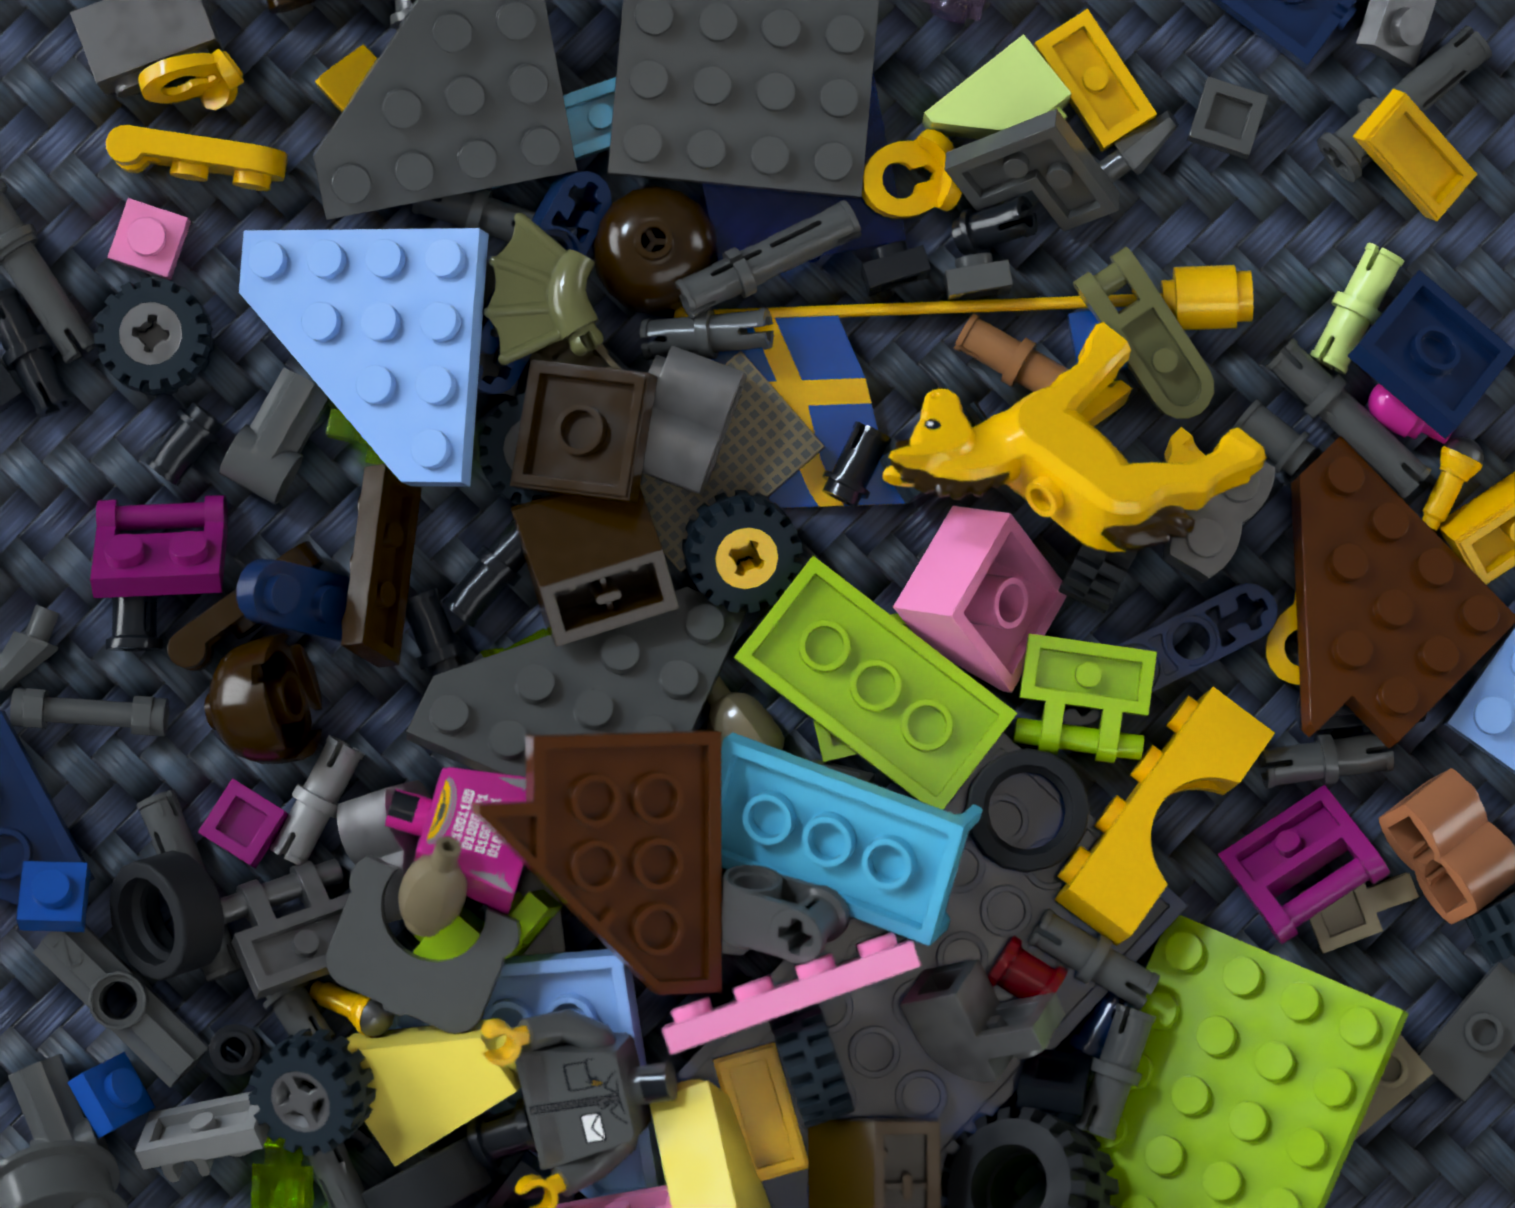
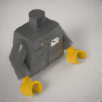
[481,1009,678,1208]

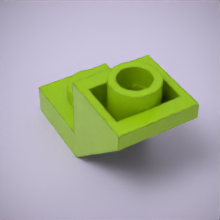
[412,889,562,960]

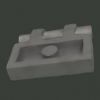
[220,858,351,1000]

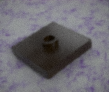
[510,359,658,504]

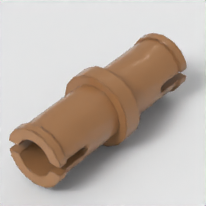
[954,313,1070,392]

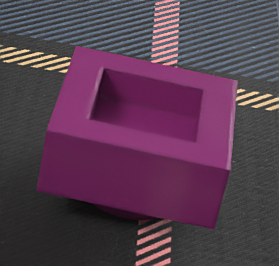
[198,778,288,869]

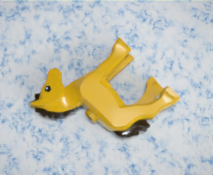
[883,322,1266,552]

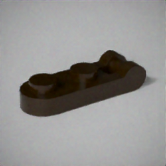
[167,541,324,671]

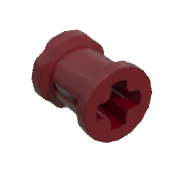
[987,935,1069,999]

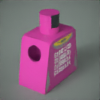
[385,767,526,915]

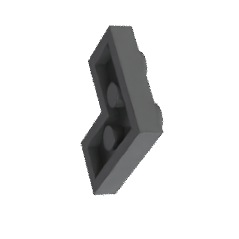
[944,109,1120,232]

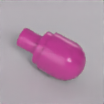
[1368,383,1452,444]

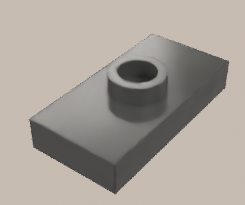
[1417,962,1515,1102]

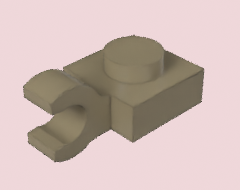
[1298,872,1419,954]

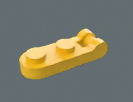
[106,125,288,191]

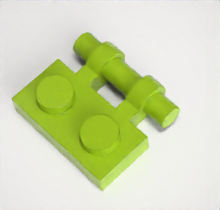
[1013,633,1157,763]

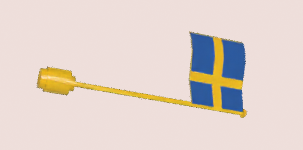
[674,265,1253,508]

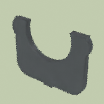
[326,854,521,1033]

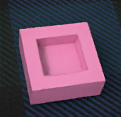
[107,198,191,281]

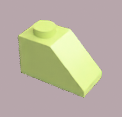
[922,34,1071,139]

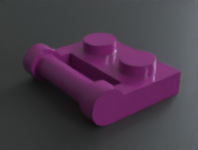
[90,495,228,598]
[1218,785,1390,945]

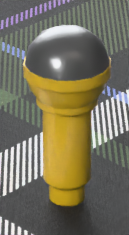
[1422,437,1484,531]
[309,981,395,1037]

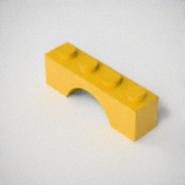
[1054,687,1275,946]

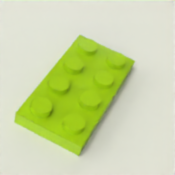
[734,556,1018,810]

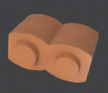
[1378,768,1515,925]

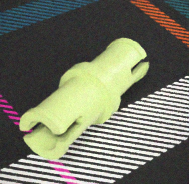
[1310,243,1404,374]

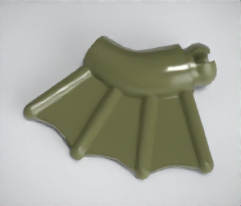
[483,213,604,365]

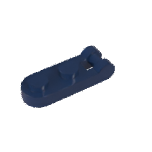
[236,559,350,642]

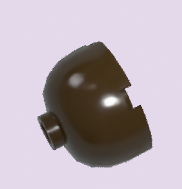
[592,186,719,316]
[204,633,322,764]

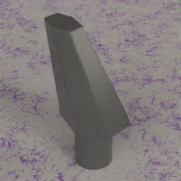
[1098,110,1179,183]
[0,605,59,692]

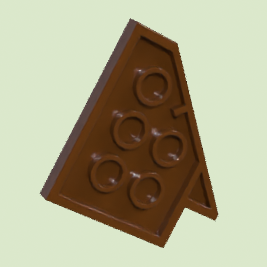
[1291,436,1515,748]
[472,730,722,995]

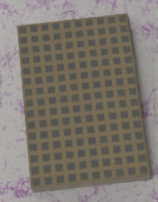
[640,351,826,573]

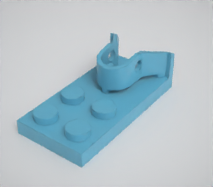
[721,732,983,946]

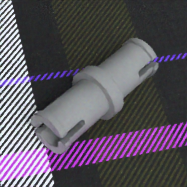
[269,735,365,866]

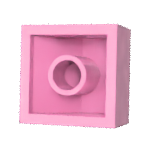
[893,506,1067,693]

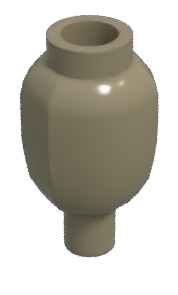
[706,676,784,750]
[398,836,468,937]

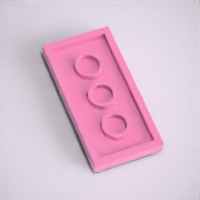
[662,932,921,1054]

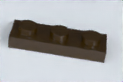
[341,464,422,668]

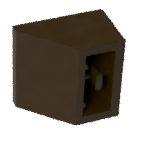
[511,488,679,647]
[808,1118,941,1208]

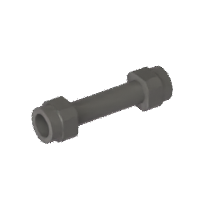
[10,688,169,736]

